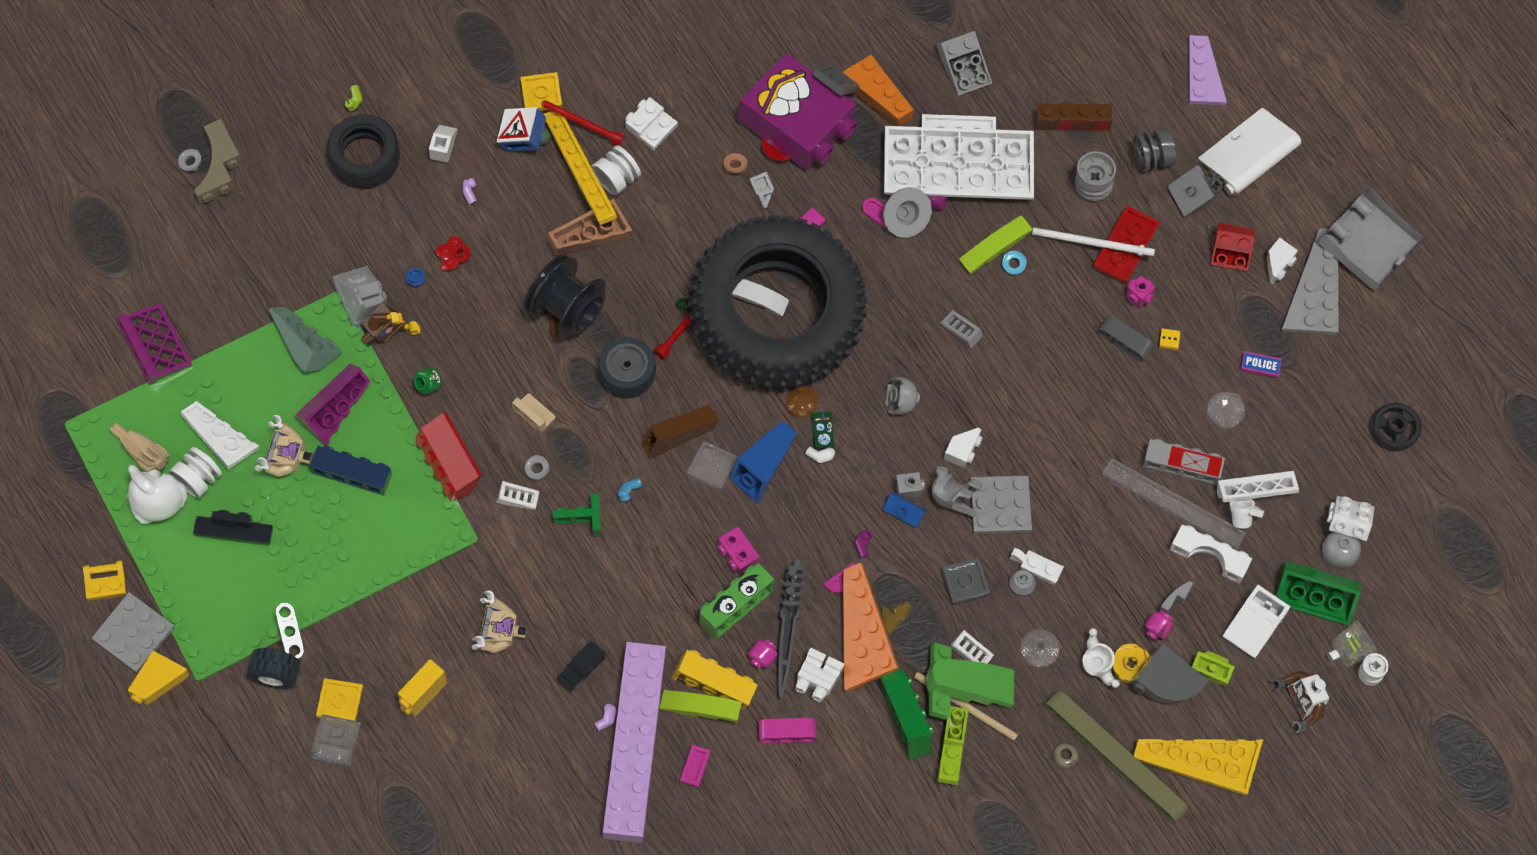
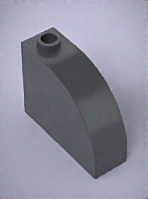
[1131,643,1209,704]

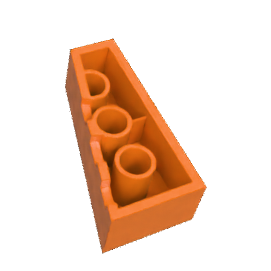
[843,55,914,126]

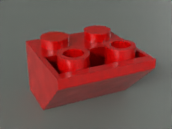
[1211,223,1255,271]

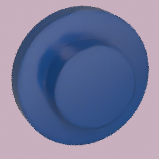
[406,268,425,287]

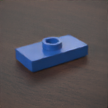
[883,492,926,528]

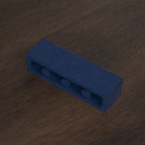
[310,446,392,496]

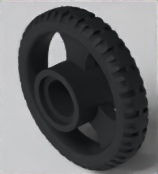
[1372,403,1422,450]

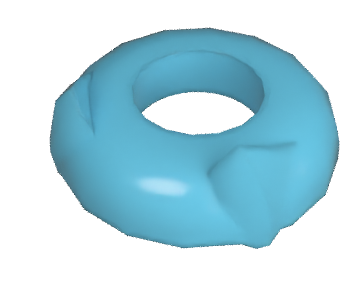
[1002,251,1026,275]

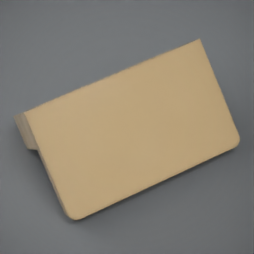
[512,393,556,434]

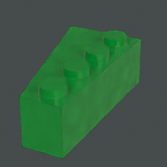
[881,669,933,760]

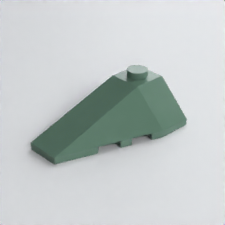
[269,307,342,372]

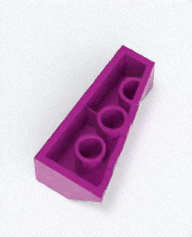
[295,364,370,446]

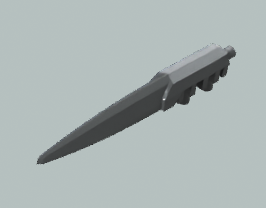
[779,559,805,698]

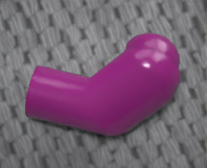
[855,529,872,559]

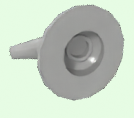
[883,187,932,238]

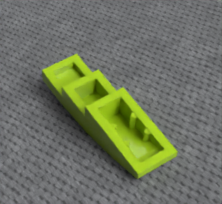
[959,215,1033,274]
[659,690,742,723]

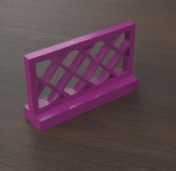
[118,303,192,385]

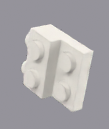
[625,97,678,151]

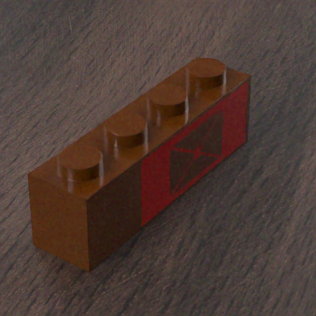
[1036,103,1112,131]

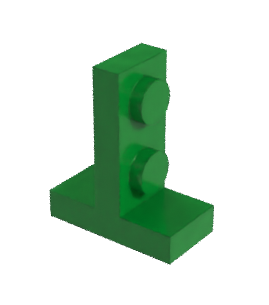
[553,493,601,537]

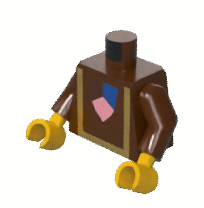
[361,302,420,346]

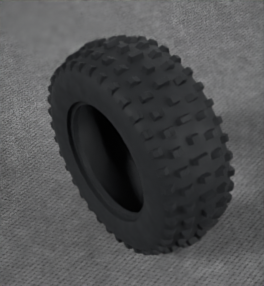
[688,215,867,390]

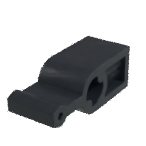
[556,641,606,693]

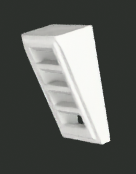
[496,481,539,510]
[949,630,994,664]

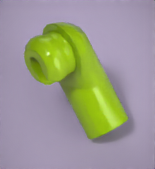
[345,85,363,111]

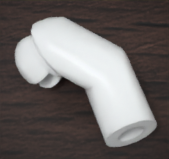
[805,446,835,463]

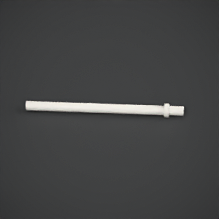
[1032,227,1155,256]

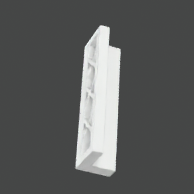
[1217,471,1299,502]

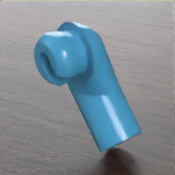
[618,478,642,502]

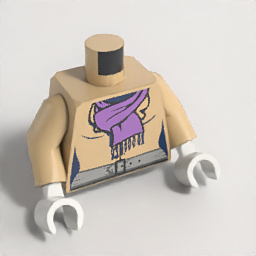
[255,415,314,477]
[472,591,527,653]

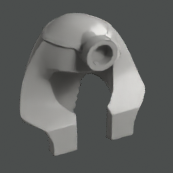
[932,466,983,517]

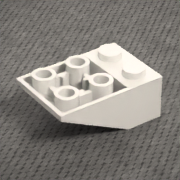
[1222,585,1290,659]

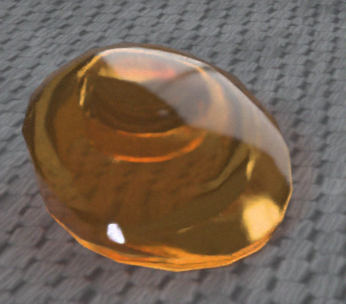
[787,386,819,419]

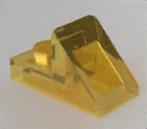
[881,601,913,637]

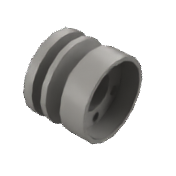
[1074,151,1116,201]

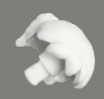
[127,465,188,524]

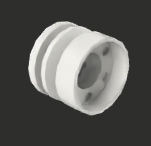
[591,145,641,196]
[169,447,222,499]

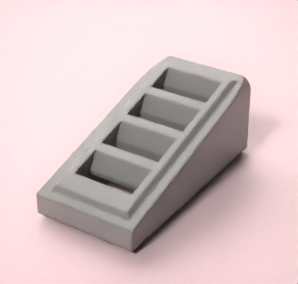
[940,310,982,349]

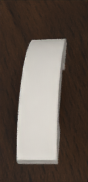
[732,279,789,317]

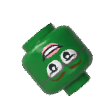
[414,367,442,394]

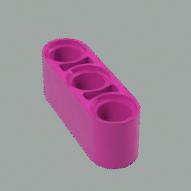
[758,718,817,743]

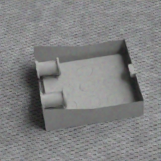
[1318,186,1424,291]

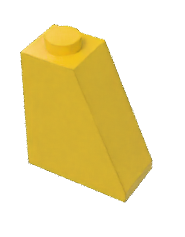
[128,651,189,705]

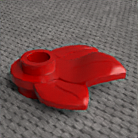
[435,236,471,271]

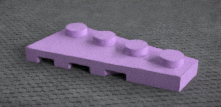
[1189,35,1227,106]

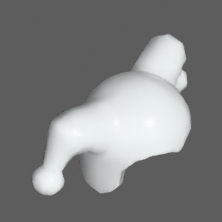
[1082,628,1120,688]

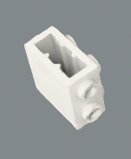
[1327,496,1374,541]

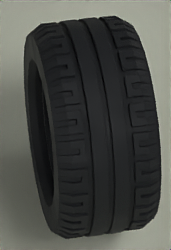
[327,114,400,188]

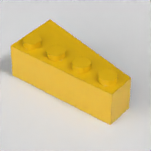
[669,650,758,709]

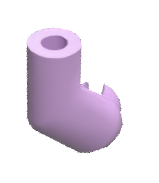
[462,178,477,205]
[594,704,617,732]

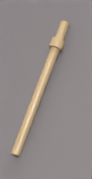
[914,672,1018,741]

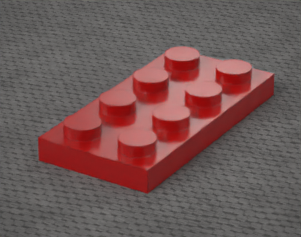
[1093,206,1160,284]

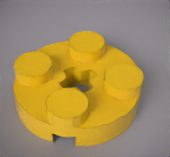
[1112,644,1150,683]

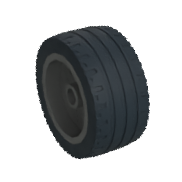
[598,337,656,398]

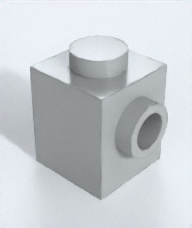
[895,472,925,499]

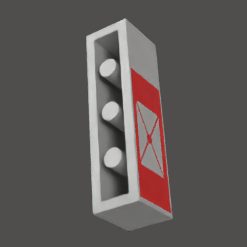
[1143,439,1225,485]

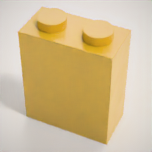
[398,659,447,717]

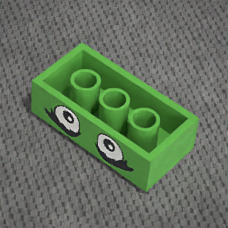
[699,563,774,641]

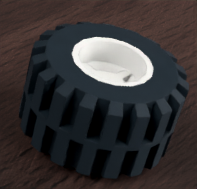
[247,648,301,689]

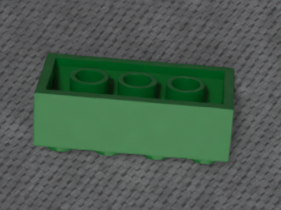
[1276,560,1362,626]

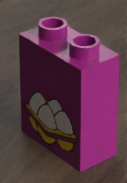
[737,53,858,171]

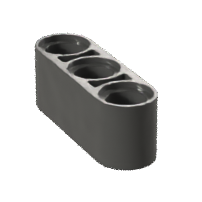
[1098,315,1154,361]

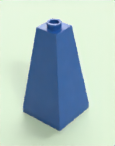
[730,421,797,504]

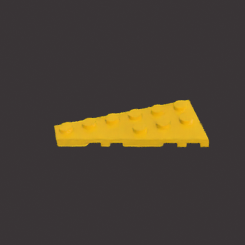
[1133,739,1263,796]

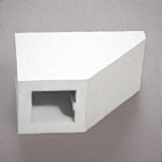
[429,125,458,163]
[1266,238,1298,284]
[944,428,983,468]

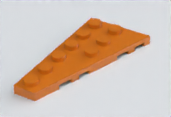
[843,562,899,692]

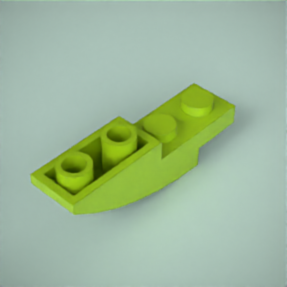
[938,706,969,785]

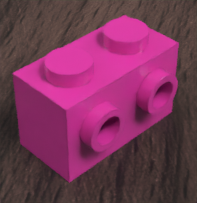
[717,527,760,575]

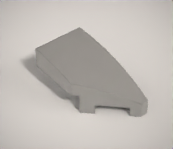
[749,172,774,209]

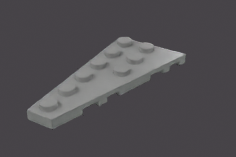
[1281,228,1339,335]

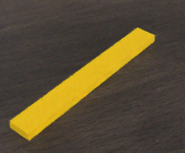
[544,111,617,225]

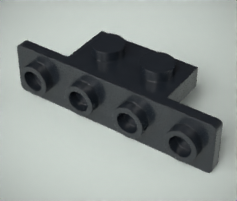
[193,510,273,544]

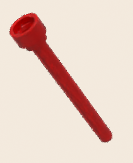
[542,100,625,146]
[653,312,690,361]

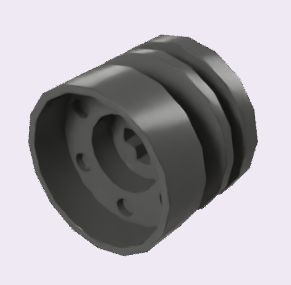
[1133,127,1176,172]

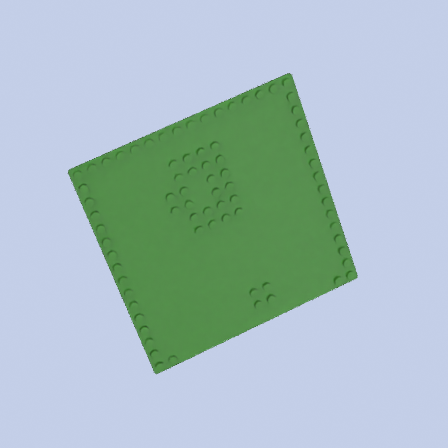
[65,291,478,681]

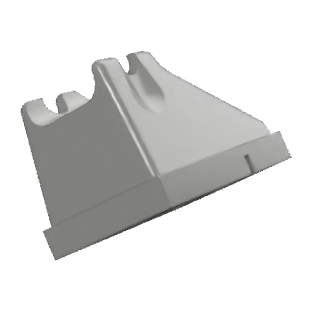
[332,266,387,327]

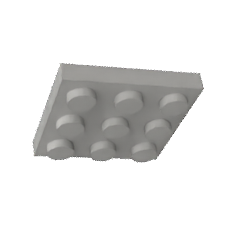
[970,476,1032,534]
[91,592,175,674]

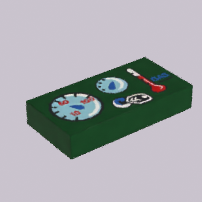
[812,411,834,450]

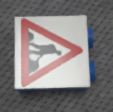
[497,107,546,152]

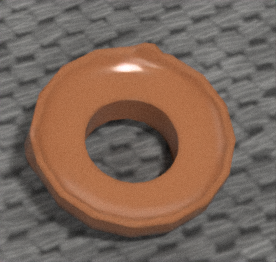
[723,153,748,174]

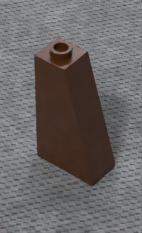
[641,404,719,459]

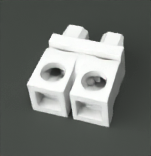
[795,648,844,703]

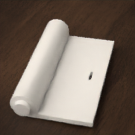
[1198,108,1302,196]

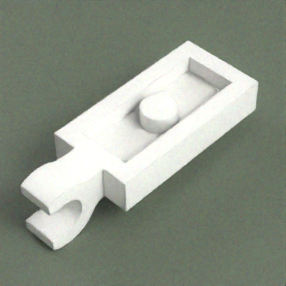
[1010,548,1064,585]

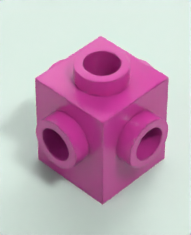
[1126,276,1155,309]

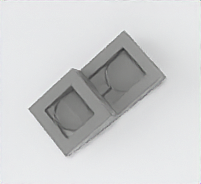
[1159,581,1193,614]

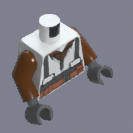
[1271,671,1329,734]

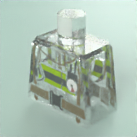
[1327,620,1378,666]

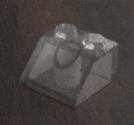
[311,714,361,767]

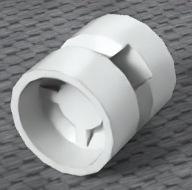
[1358,653,1388,686]

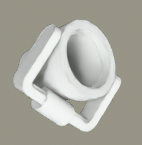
[1230,499,1265,528]

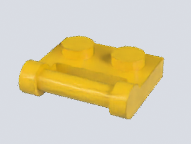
[83,560,127,601]

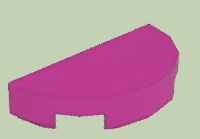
[823,562,855,594]

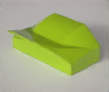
[1192,651,1235,686]

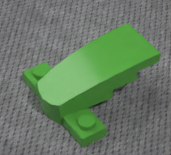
[926,642,1014,720]

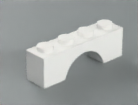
[1170,525,1252,584]

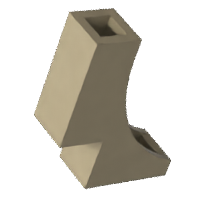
[194,119,241,204]

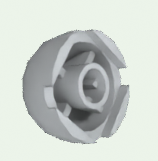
[885,376,920,415]
[1322,531,1361,569]

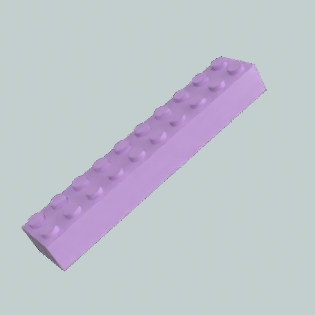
[603,642,666,843]

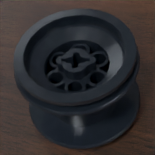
[524,254,606,339]

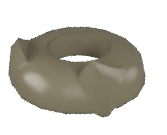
[1053,743,1078,768]

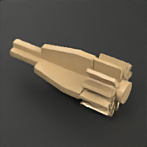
[110,423,170,472]

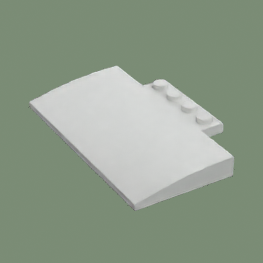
[884,114,1034,200]

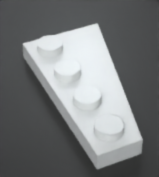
[181,401,259,470]

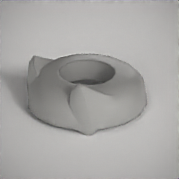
[178,149,202,172]
[525,455,550,480]

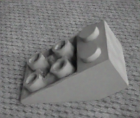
[936,31,992,96]

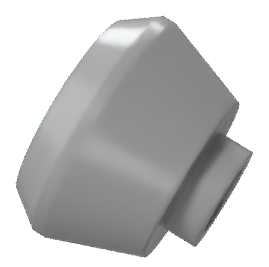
[1009,570,1036,596]

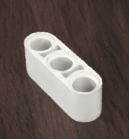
[276,603,303,659]

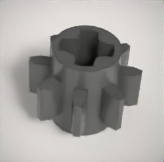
[1205,171,1224,193]

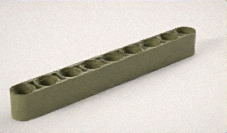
[1044,690,1189,823]

